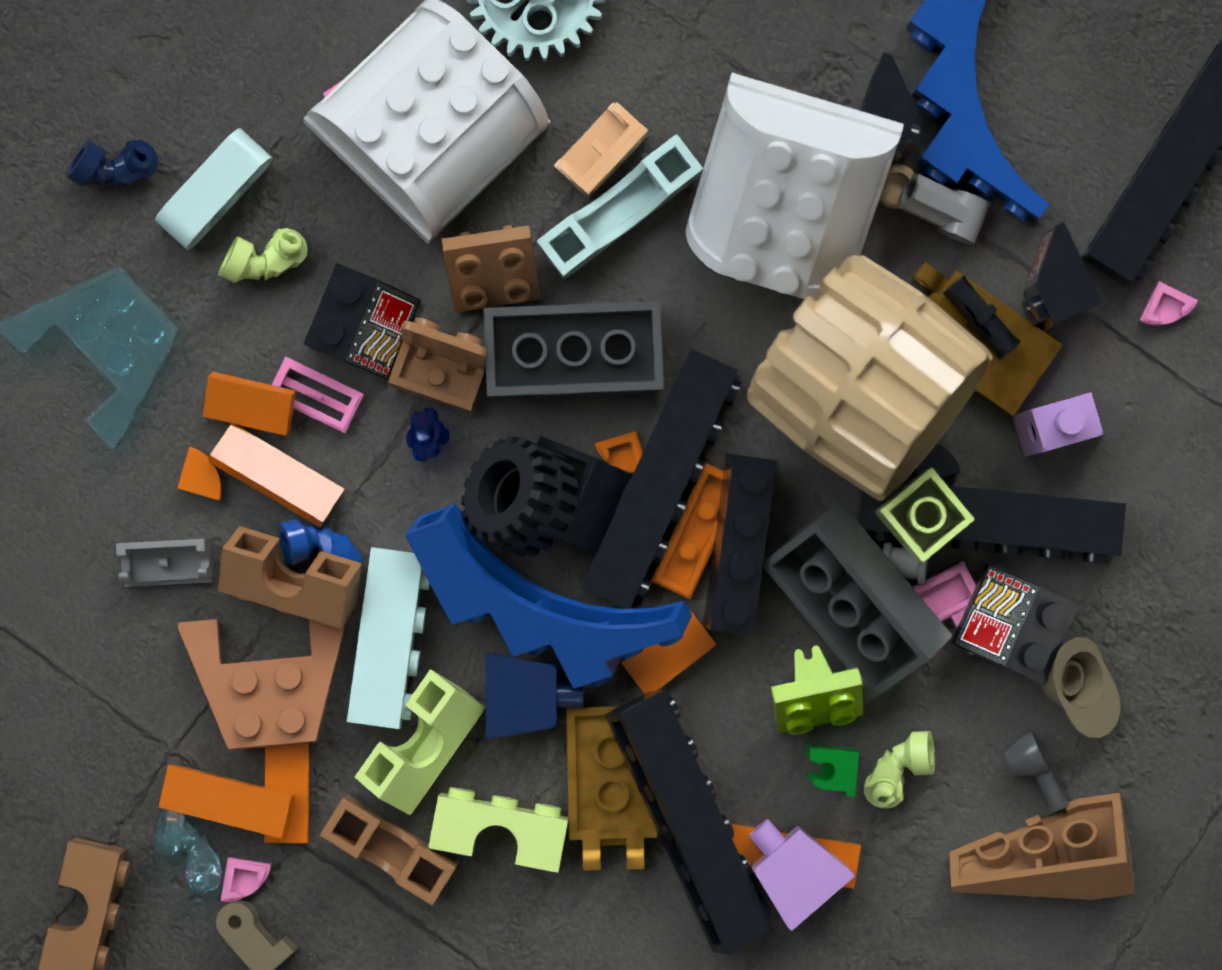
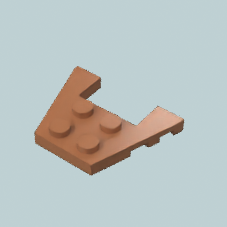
[178,616,350,751]

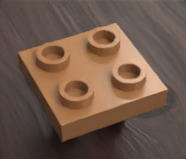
[442,225,541,313]

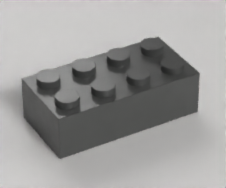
[484,301,664,399]
[763,499,953,699]

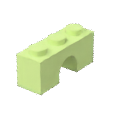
[355,669,486,816]
[428,787,569,873]

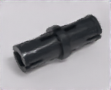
[942,275,1021,360]

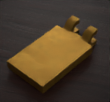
[911,262,1063,417]
[566,707,657,871]

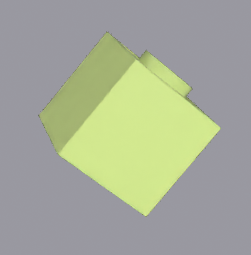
[874,468,975,563]

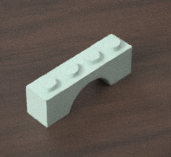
[536,134,703,280]

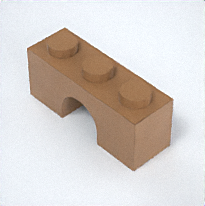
[218,526,362,629]
[319,793,458,906]
[38,838,131,970]

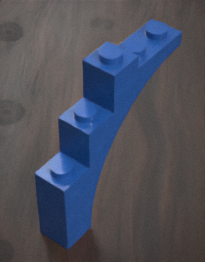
[906,0,1049,223]
[405,503,692,689]

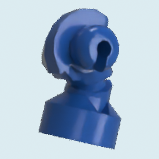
[277,519,363,565]

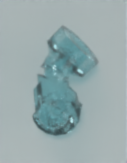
[155,810,223,894]

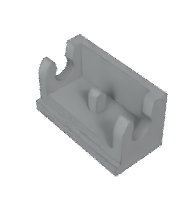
[116,539,213,587]

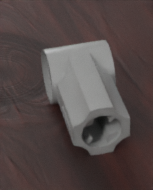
[899,174,991,245]

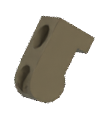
[216,900,298,970]

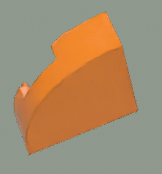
[594,431,643,474]
[177,447,223,501]

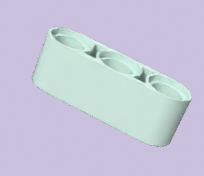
[155,128,273,250]

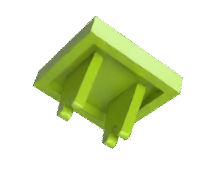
[771,646,863,735]

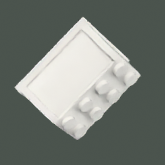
[303,0,551,244]
[686,73,904,299]

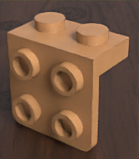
[388,318,488,414]

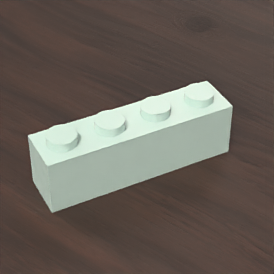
[347,547,430,729]

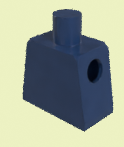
[486,653,583,738]

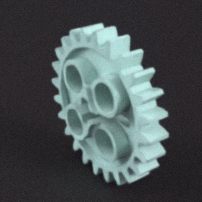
[467,0,606,61]

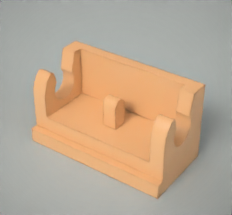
[554,102,648,199]

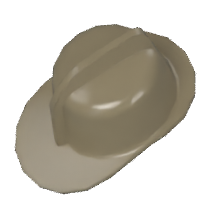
[1041,637,1121,738]

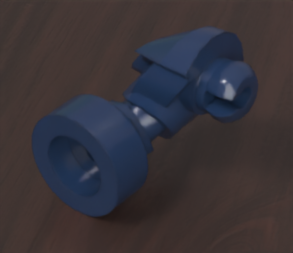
[66,140,158,188]

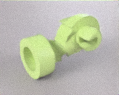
[218,228,308,283]
[864,731,935,809]

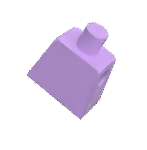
[1012,392,1104,457]
[749,819,855,931]

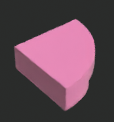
[1138,281,1198,326]
[221,856,272,902]

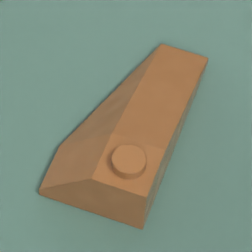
[950,793,1136,900]

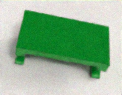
[804,742,859,797]

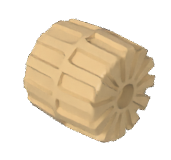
[747,255,992,501]

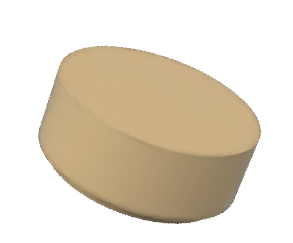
[879,164,915,209]

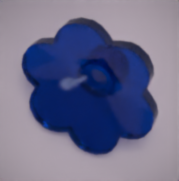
[406,408,450,462]

